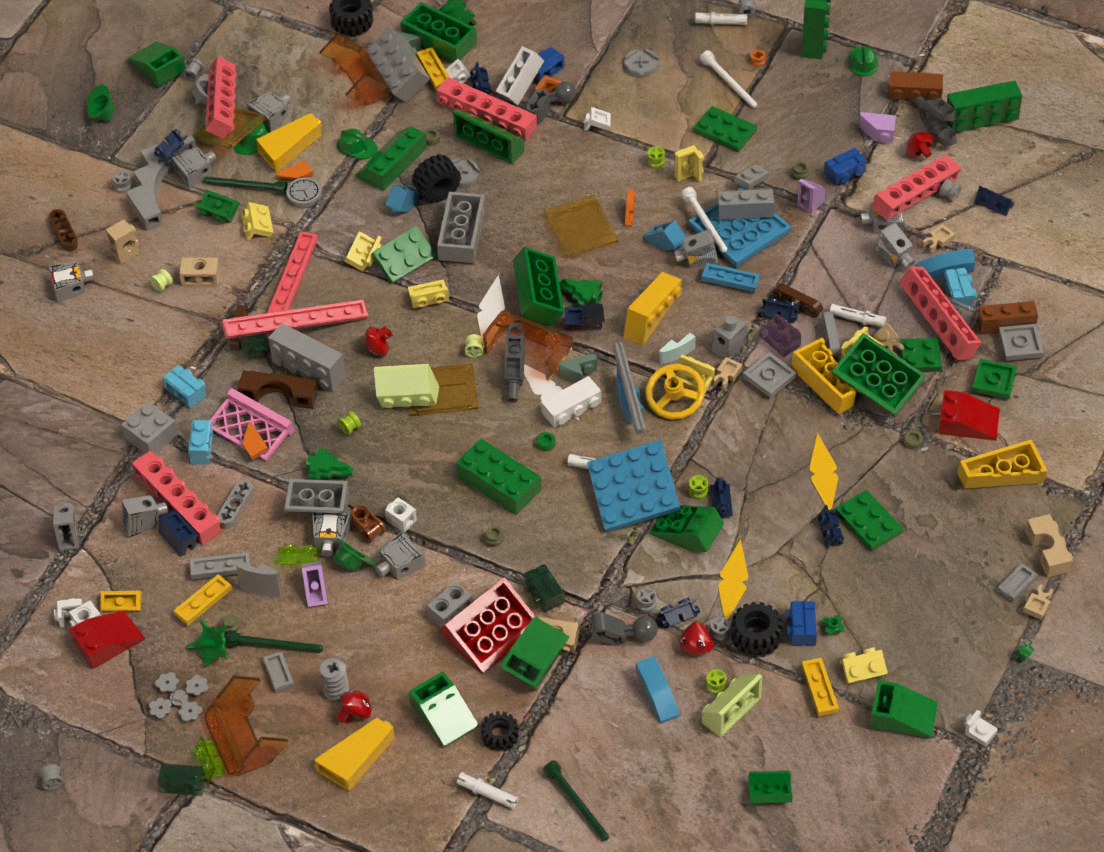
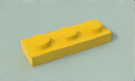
[417,47,449,91]
[174,574,232,626]
[802,658,839,717]

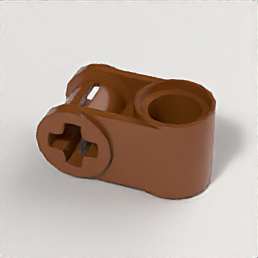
[351,505,386,543]

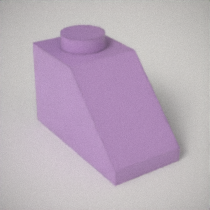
[859,112,896,143]
[797,179,826,214]
[301,561,328,607]

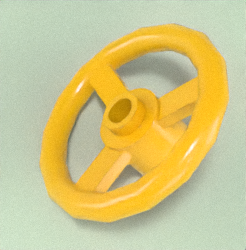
[645,364,705,420]

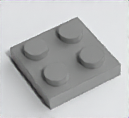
[998,324,1044,361]
[743,352,797,398]

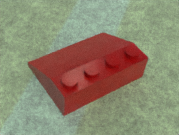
[439,577,535,673]

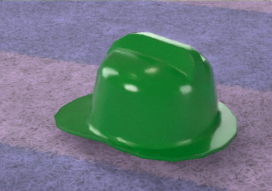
[849,46,878,77]
[87,84,115,122]
[234,120,270,155]
[336,129,377,159]
[333,539,379,571]

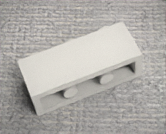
[496,46,544,105]
[541,376,602,428]

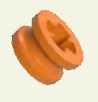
[750,50,766,66]

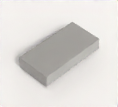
[997,563,1038,603]
[262,651,295,693]

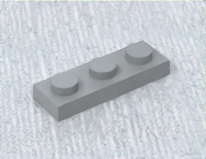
[190,552,251,579]

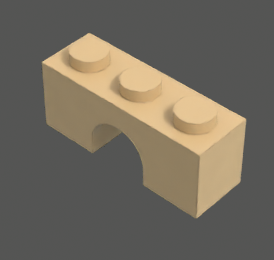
[1026,514,1074,578]

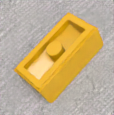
[100,591,142,611]

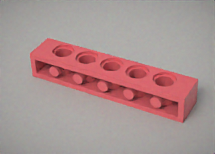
[205,56,237,139]
[437,77,537,141]
[872,154,962,221]
[899,267,981,360]
[132,451,221,545]

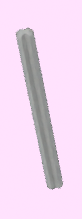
[613,342,645,434]

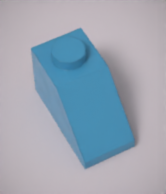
[385,185,422,214]
[643,220,686,251]

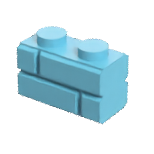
[943,268,977,310]
[163,365,207,408]
[188,420,213,464]

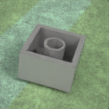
[121,401,178,454]

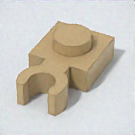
[922,224,955,252]
[873,323,904,355]
[713,357,743,389]
[1023,584,1053,620]

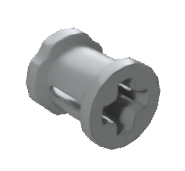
[183,58,204,81]

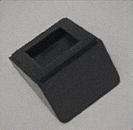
[584,302,605,324]

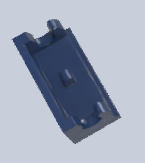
[565,307,602,329]
[159,510,198,557]

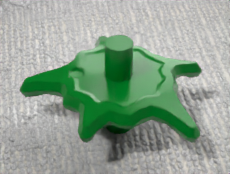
[187,619,229,667]

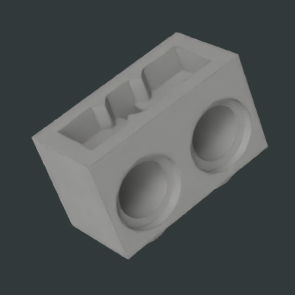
[427,581,473,627]

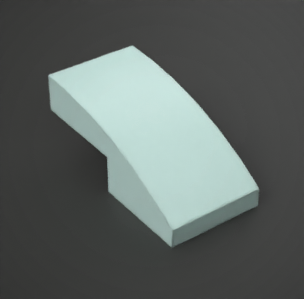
[659,333,696,364]

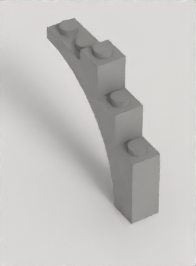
[126,135,196,231]

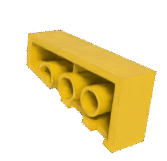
[623,272,682,346]
[790,338,857,414]
[957,439,1048,489]

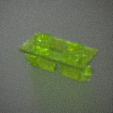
[278,544,320,565]
[194,736,225,782]

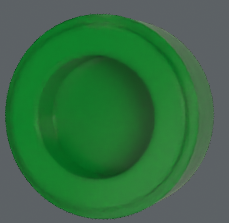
[536,432,556,451]

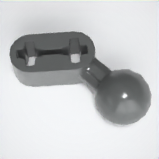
[526,82,576,124]
[591,613,658,646]

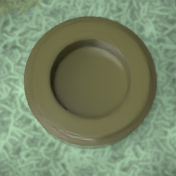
[424,129,440,146]
[903,430,923,450]

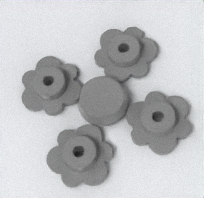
[149,672,208,722]

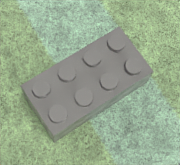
[366,27,430,102]
[437,192,486,263]
[268,323,346,392]

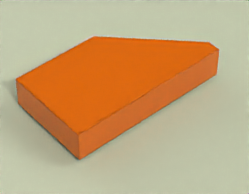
[534,75,562,93]
[276,160,313,182]
[625,190,635,227]
[242,422,269,460]

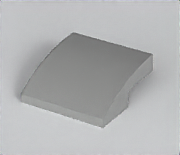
[236,561,282,597]

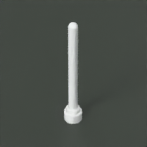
[700,50,757,108]
[681,187,727,253]

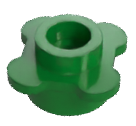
[822,615,845,635]
[1015,641,1035,661]

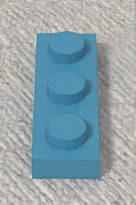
[702,263,760,293]

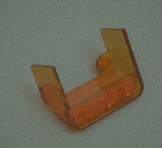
[320,32,393,106]
[483,312,574,381]
[204,675,289,776]

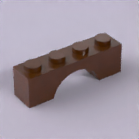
[237,370,318,409]

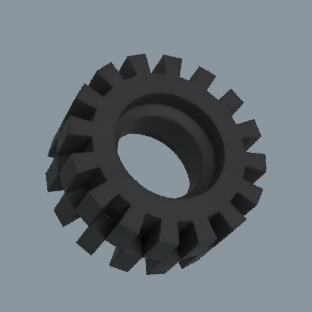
[481,711,519,752]

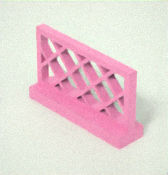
[210,388,295,462]

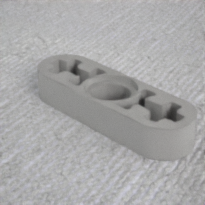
[822,311,840,357]
[217,480,253,529]

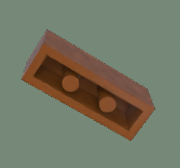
[889,71,943,101]
[977,301,1038,335]

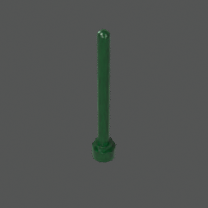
[203,177,288,195]
[226,630,323,653]
[543,760,609,841]

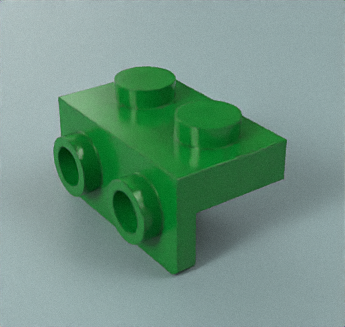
[439,0,477,25]
[195,190,240,223]
[748,771,792,804]

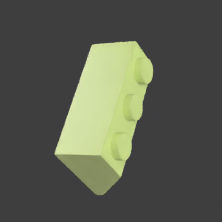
[374,364,439,408]
[702,673,762,738]

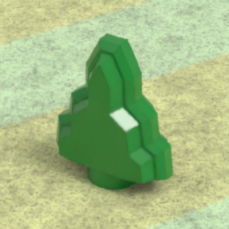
[559,279,603,307]
[306,448,354,480]

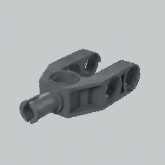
[914,96,957,146]
[504,323,526,402]

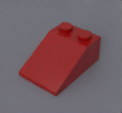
[939,390,1000,441]
[69,610,145,669]

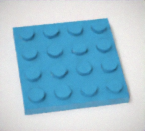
[689,187,791,267]
[587,439,681,533]

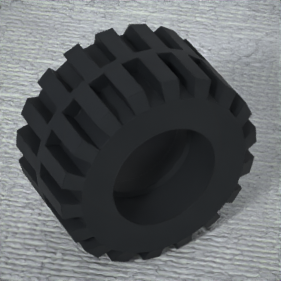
[329,0,373,36]
[412,154,462,203]
[731,602,782,657]

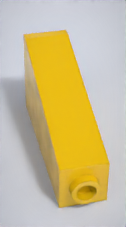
[256,113,322,172]
[314,718,395,791]

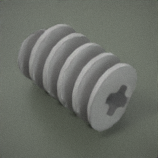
[320,658,349,701]

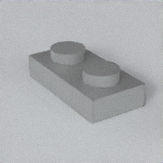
[734,165,769,189]

